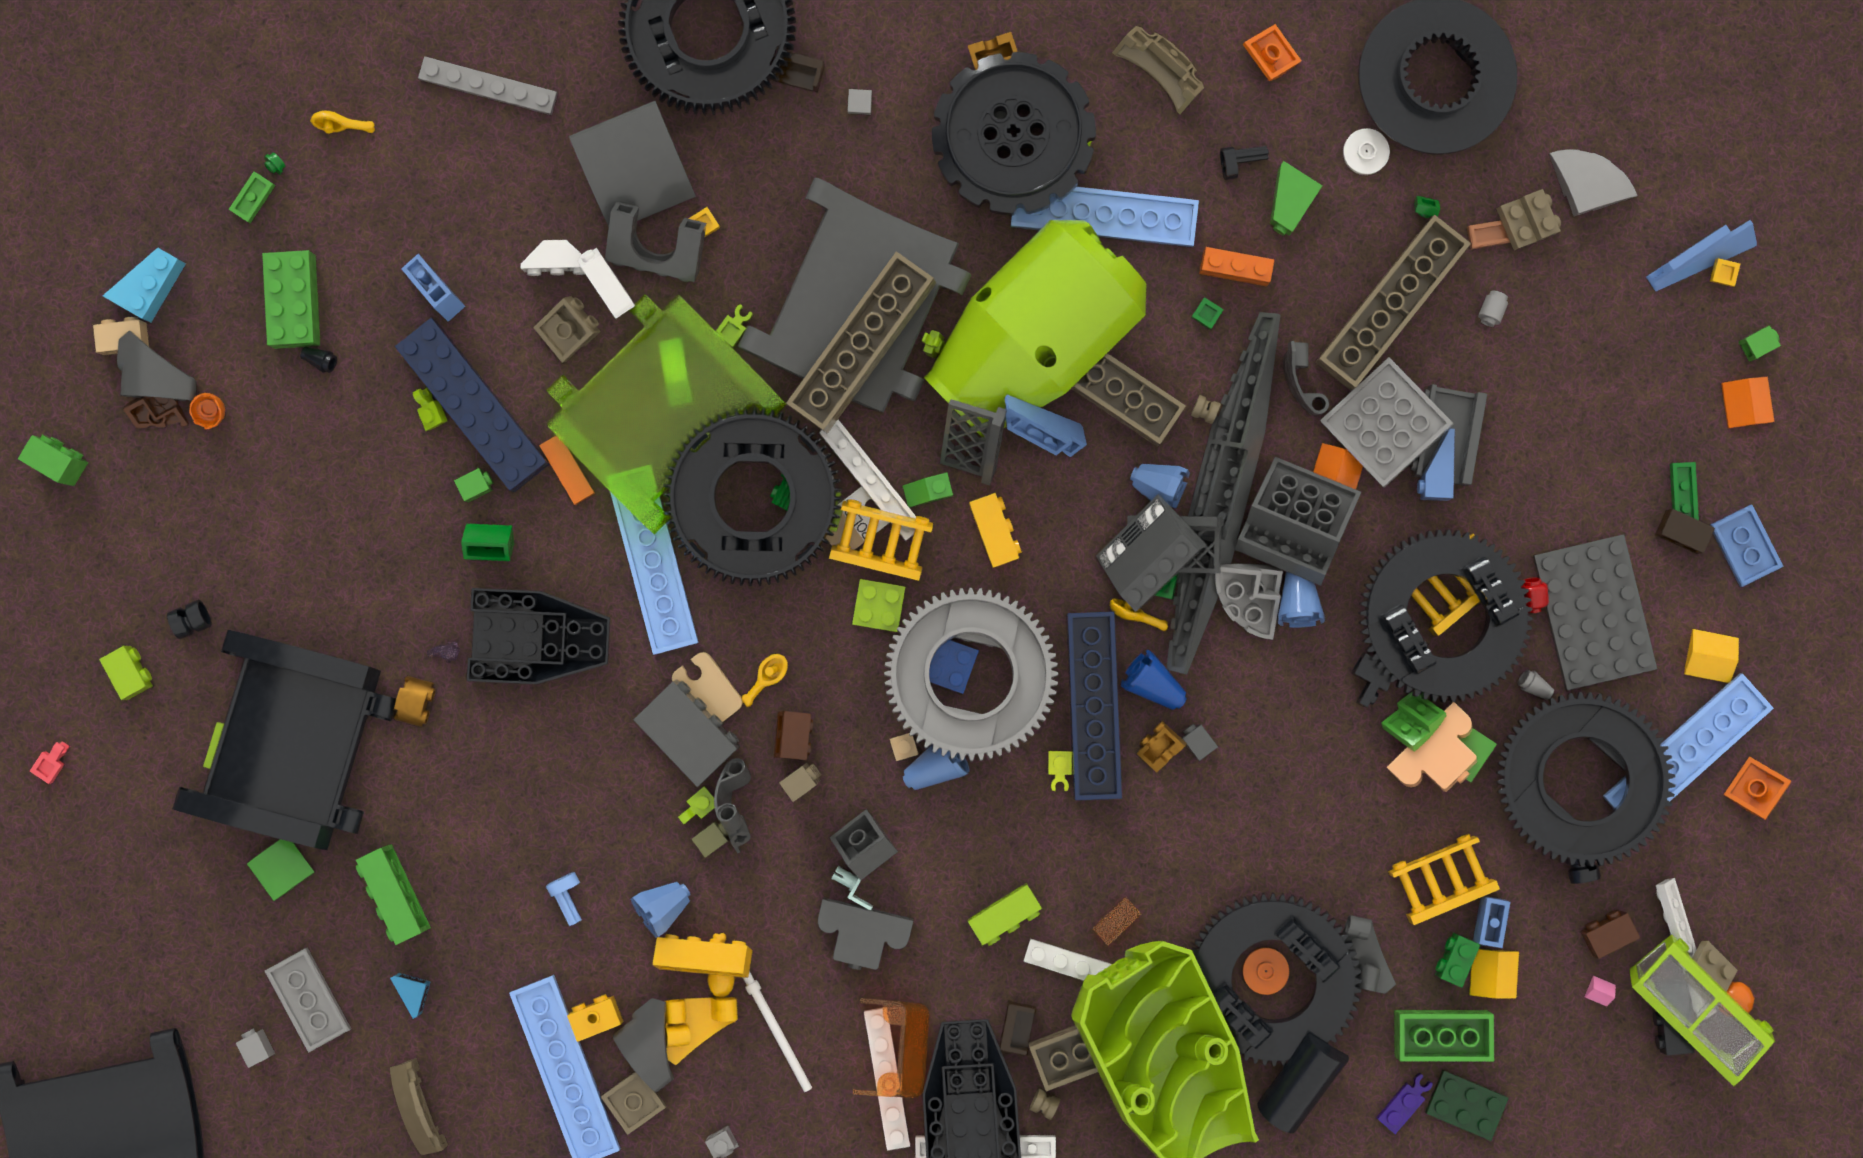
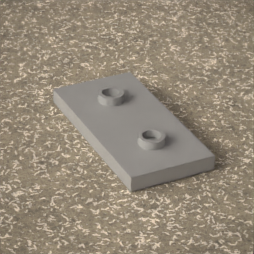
[265,947,351,1053]

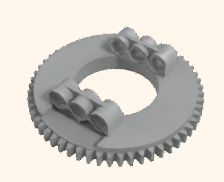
[884,588,1058,761]

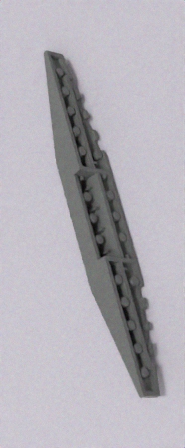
[1167,312,1281,675]

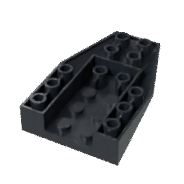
[467,588,610,684]
[923,1019,1021,1158]

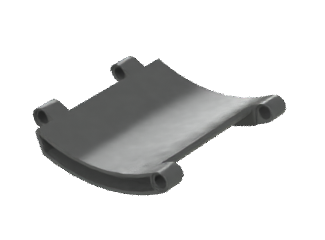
[738,178,972,413]

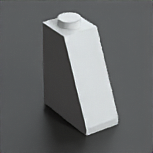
[577,248,635,318]

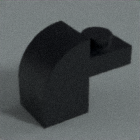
[1351,653,1390,707]

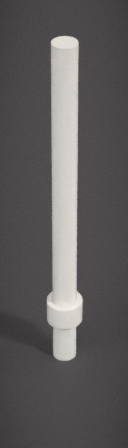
[742,971,812,1092]

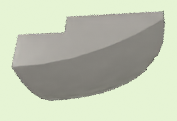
[1549,150,1637,216]
[1215,564,1283,640]

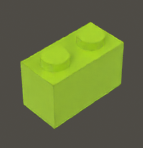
[99,646,153,700]

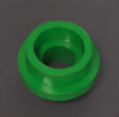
[264,153,286,175]

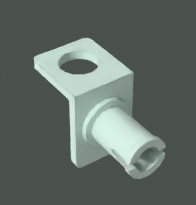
[831,866,873,910]

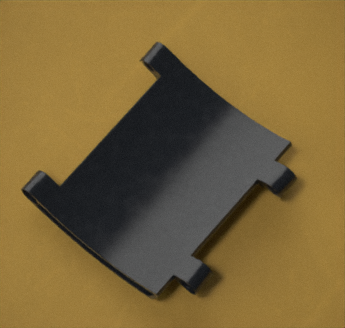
[172,630,396,850]
[0,1028,204,1158]

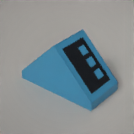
[390,973,431,1019]

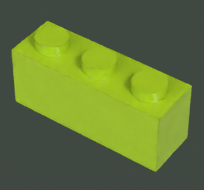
[968,883,1042,946]

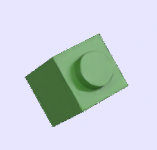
[1738,325,1781,362]
[454,468,494,503]

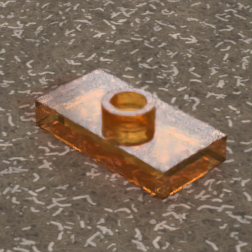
[1092,896,1142,946]

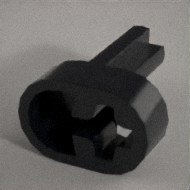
[1220,146,1269,180]

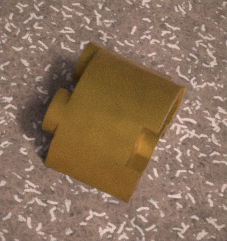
[968,32,1018,70]
[394,676,436,727]
[1137,721,1187,772]

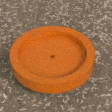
[1242,947,1289,995]

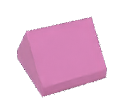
[1585,976,1616,1006]

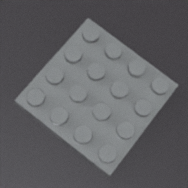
[1320,357,1454,488]

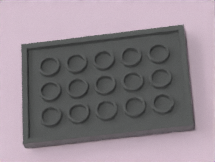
[1533,534,1657,690]

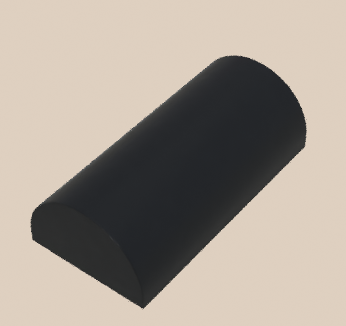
[1257,1033,1349,1133]

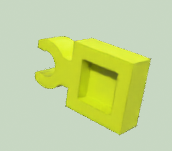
[1048,751,1072,791]

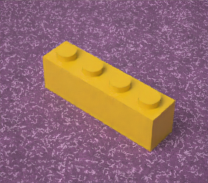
[653,934,752,978]

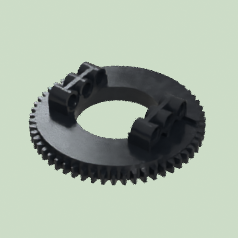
[1358,530,1533,702]
[1496,692,1676,867]
[1191,892,1362,1066]

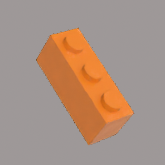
[1199,247,1274,286]

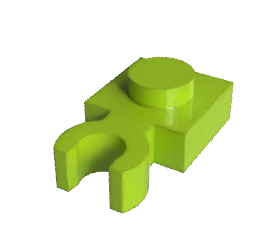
[714,304,753,348]

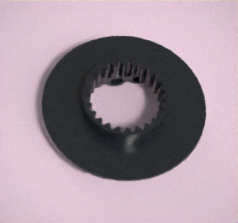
[1358,0,1517,155]

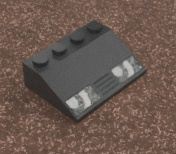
[1096,494,1206,612]

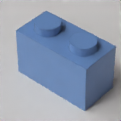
[1473,896,1510,948]

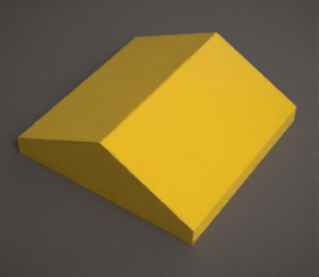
[1684,629,1739,683]
[1469,949,1519,998]

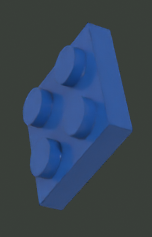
[929,640,979,694]

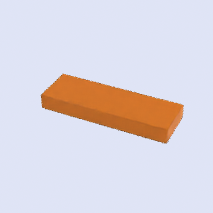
[539,434,595,505]

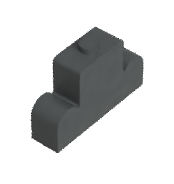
[818,897,914,970]

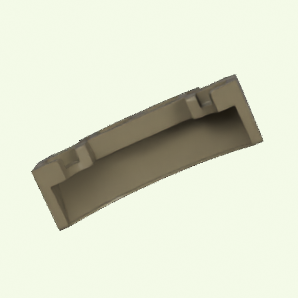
[1112,26,1204,114]
[390,1058,448,1155]

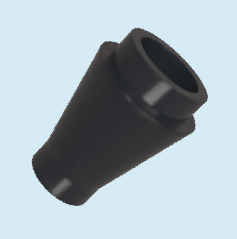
[300,346,337,373]

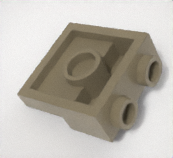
[1496,189,1561,251]
[533,296,601,363]

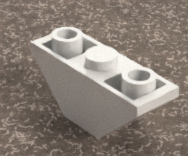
[521,240,585,276]

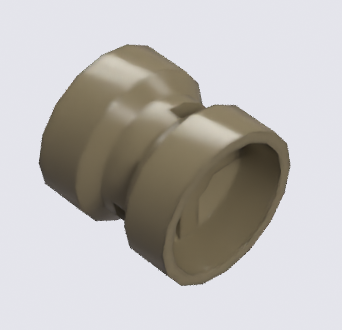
[1190,395,1221,425]
[1029,1088,1060,1120]

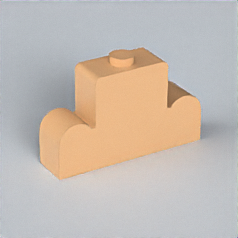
[1387,702,1477,792]

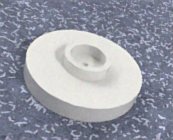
[1343,128,1390,175]

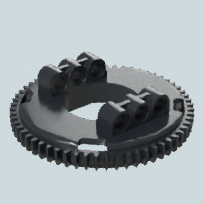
[618,0,796,116]
[663,407,842,586]

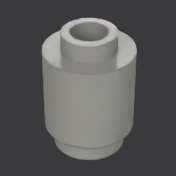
[1478,291,1508,327]

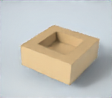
[890,733,918,761]

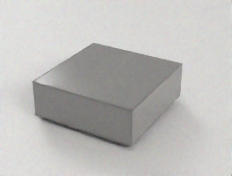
[848,89,872,115]

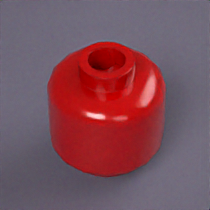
[1521,578,1549,613]

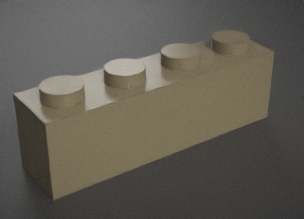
[779,762,822,802]

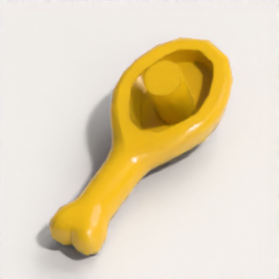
[310,110,375,134]
[1109,599,1168,631]
[741,654,788,707]
[707,933,735,998]

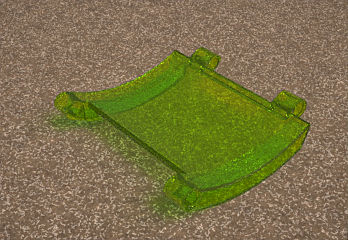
[546,294,787,535]

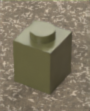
[692,821,730,858]

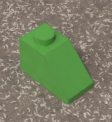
[903,473,953,508]

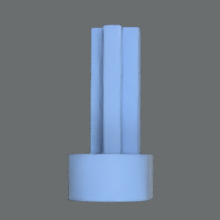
[546,872,582,926]

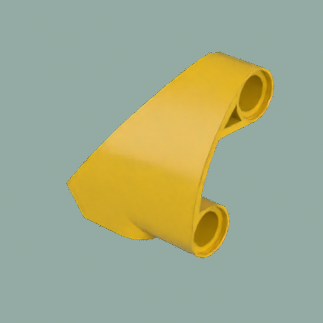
[664,997,738,1065]

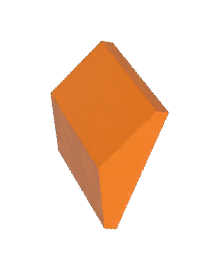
[1243,24,1302,81]
[1721,377,1774,428]
[1313,443,1363,489]
[1724,756,1791,820]

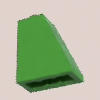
[1270,161,1322,236]

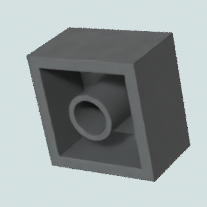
[829,809,898,880]

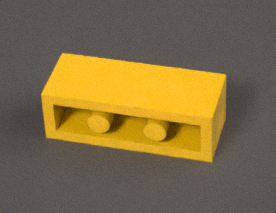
[969,493,1022,568]

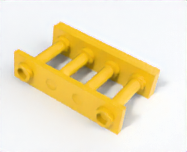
[829,499,933,581]
[1411,534,1480,636]
[1388,834,1500,925]

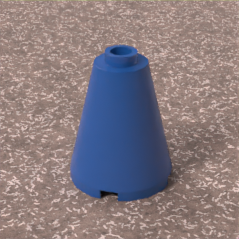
[1121,650,1187,710]

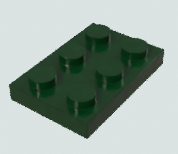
[1425,1069,1509,1141]

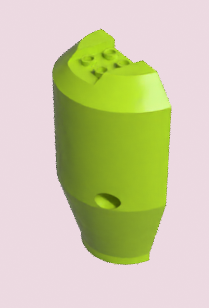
[924,220,1146,437]
[1071,941,1259,1158]

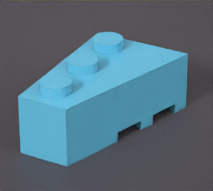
[103,248,186,323]

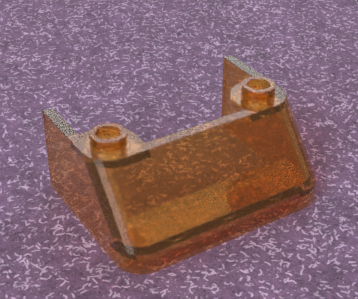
[853,998,929,1098]

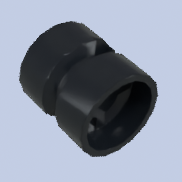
[167,600,212,640]
[1566,858,1601,884]

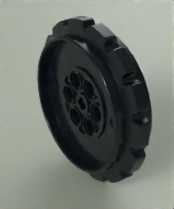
[932,52,1096,216]

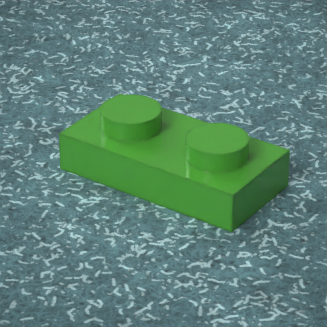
[229,172,276,223]

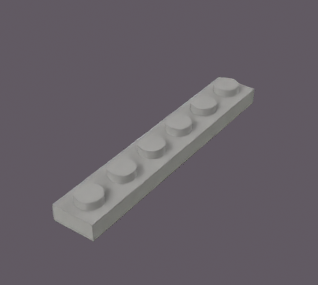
[418,56,558,115]

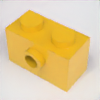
[567,994,623,1042]

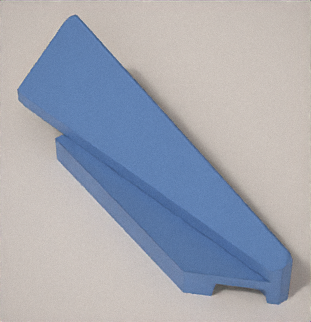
[1646,220,1757,291]
[1005,395,1087,457]

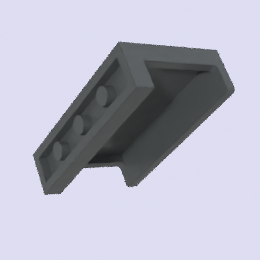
[1410,384,1487,486]
[633,680,741,787]

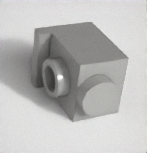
[705,1126,739,1158]

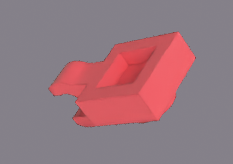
[30,741,70,784]

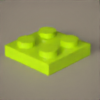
[852,579,905,632]

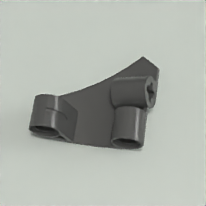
[117,331,197,401]
[1283,341,1329,416]
[714,758,751,854]
[1342,915,1396,994]
[612,998,674,1092]

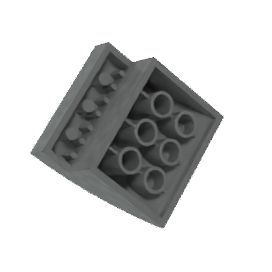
[569,101,696,227]
[1234,457,1361,586]

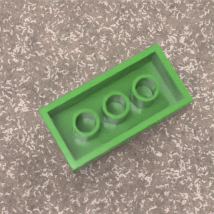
[262,250,320,349]
[356,844,431,945]
[1394,1010,1494,1062]

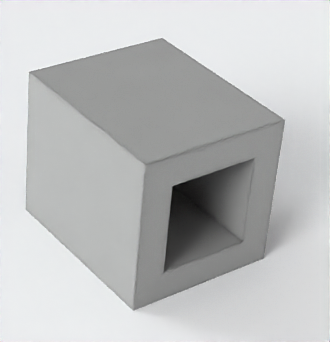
[236,1028,275,1068]

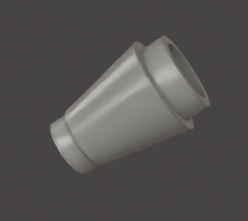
[1518,670,1554,700]

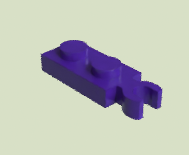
[1376,1073,1433,1135]

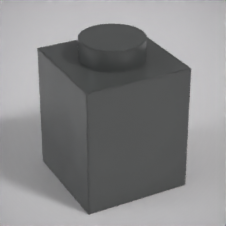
[1181,723,1218,761]

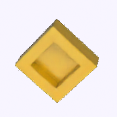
[688,207,720,237]
[1710,258,1740,287]

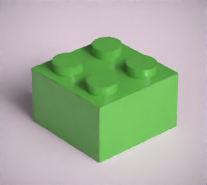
[18,434,88,486]

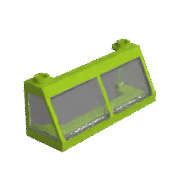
[1629,934,1775,1086]

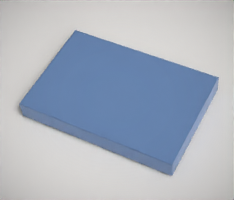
[1710,505,1784,587]

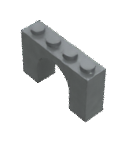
[605,202,707,282]

